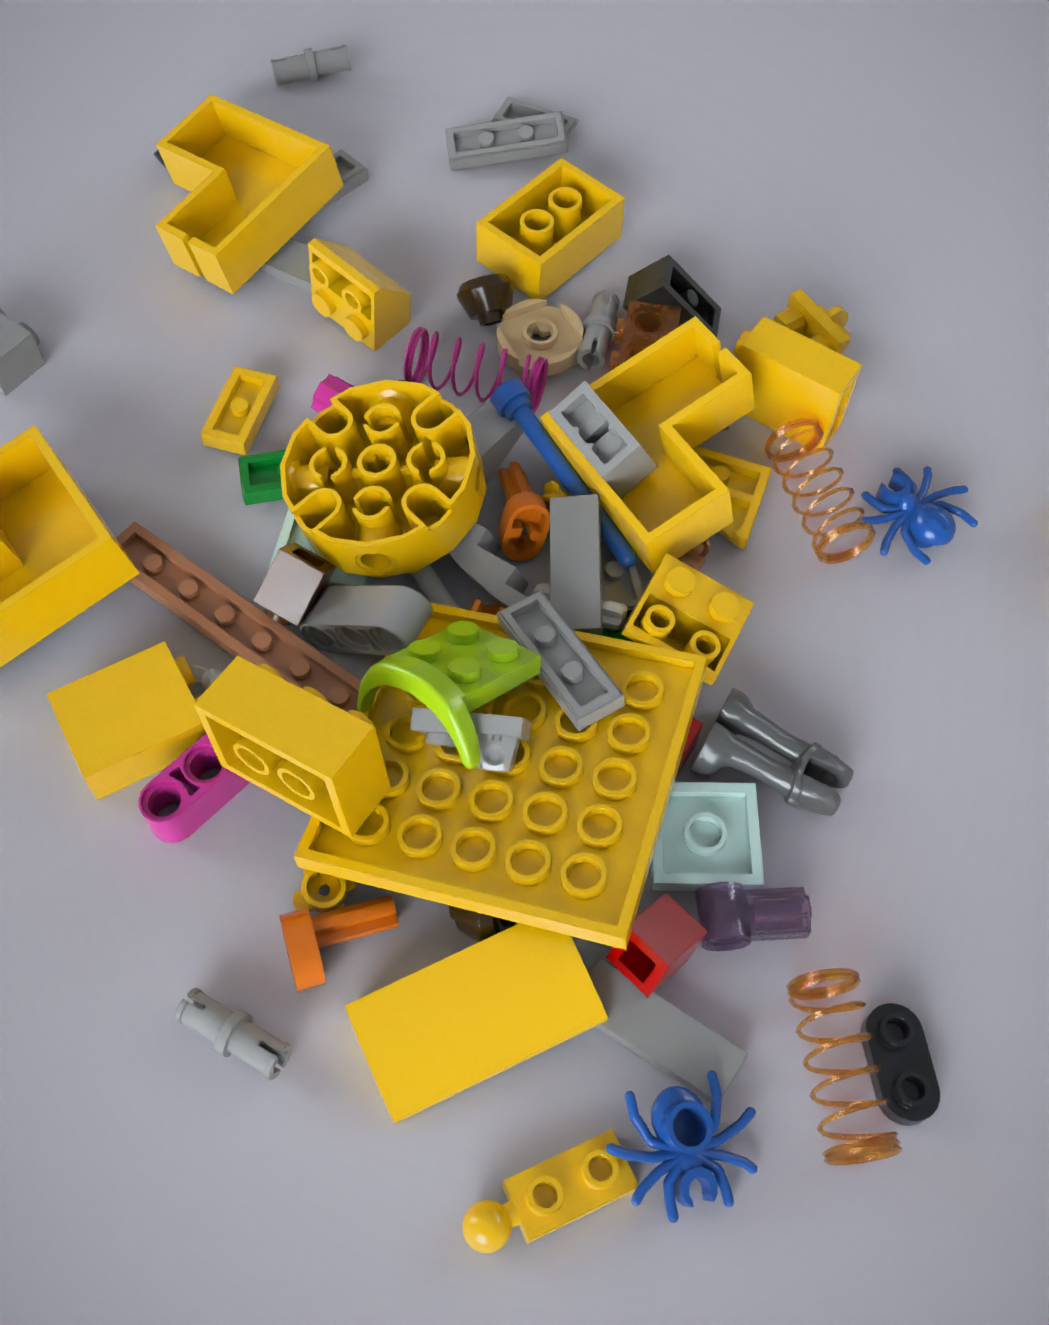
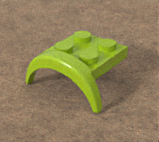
[357,620,541,769]

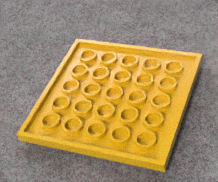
[293,602,707,950]

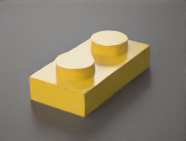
[200,366,279,456]

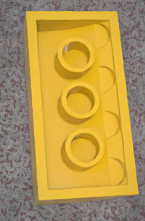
[345,923,608,1124]

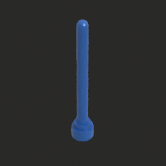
[490,378,637,568]

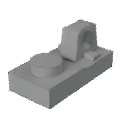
[410,707,531,772]

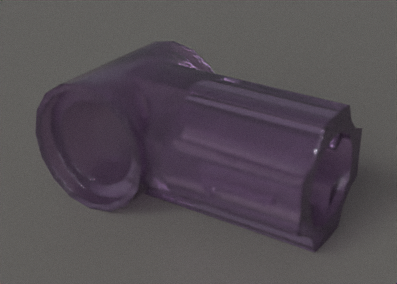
[695,882,812,951]

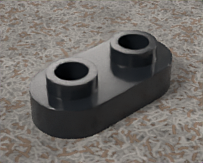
[860,1003,940,1126]

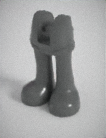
[690,688,854,816]

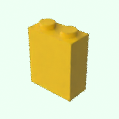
[733,316,863,454]
[46,641,206,800]

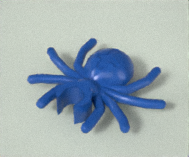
[857,466,978,565]
[606,1070,758,1223]

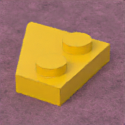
[693,446,772,550]

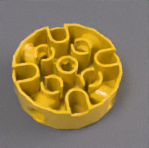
[280,379,487,578]

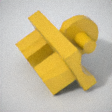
[773,289,851,354]

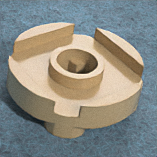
[496,299,584,381]

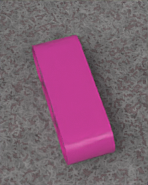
[138,733,250,843]

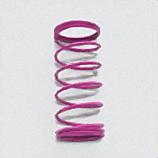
[403,327,548,413]

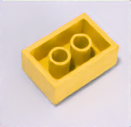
[476,158,625,299]
[193,655,391,838]

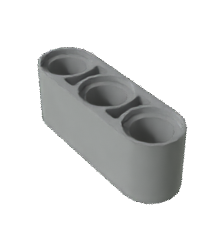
[299,585,433,655]

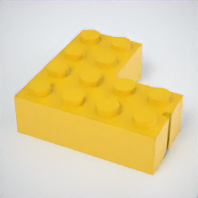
[155,94,344,294]
[540,316,755,574]
[0,425,140,668]

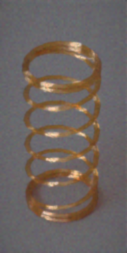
[764,418,876,564]
[785,968,902,1166]

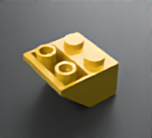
[308,238,411,352]
[621,553,755,686]

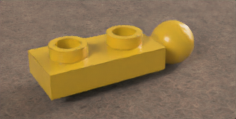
[462,1129,639,1253]

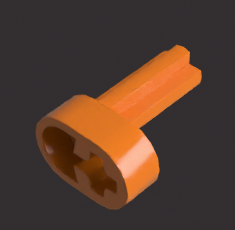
[497,462,550,561]
[279,895,399,992]

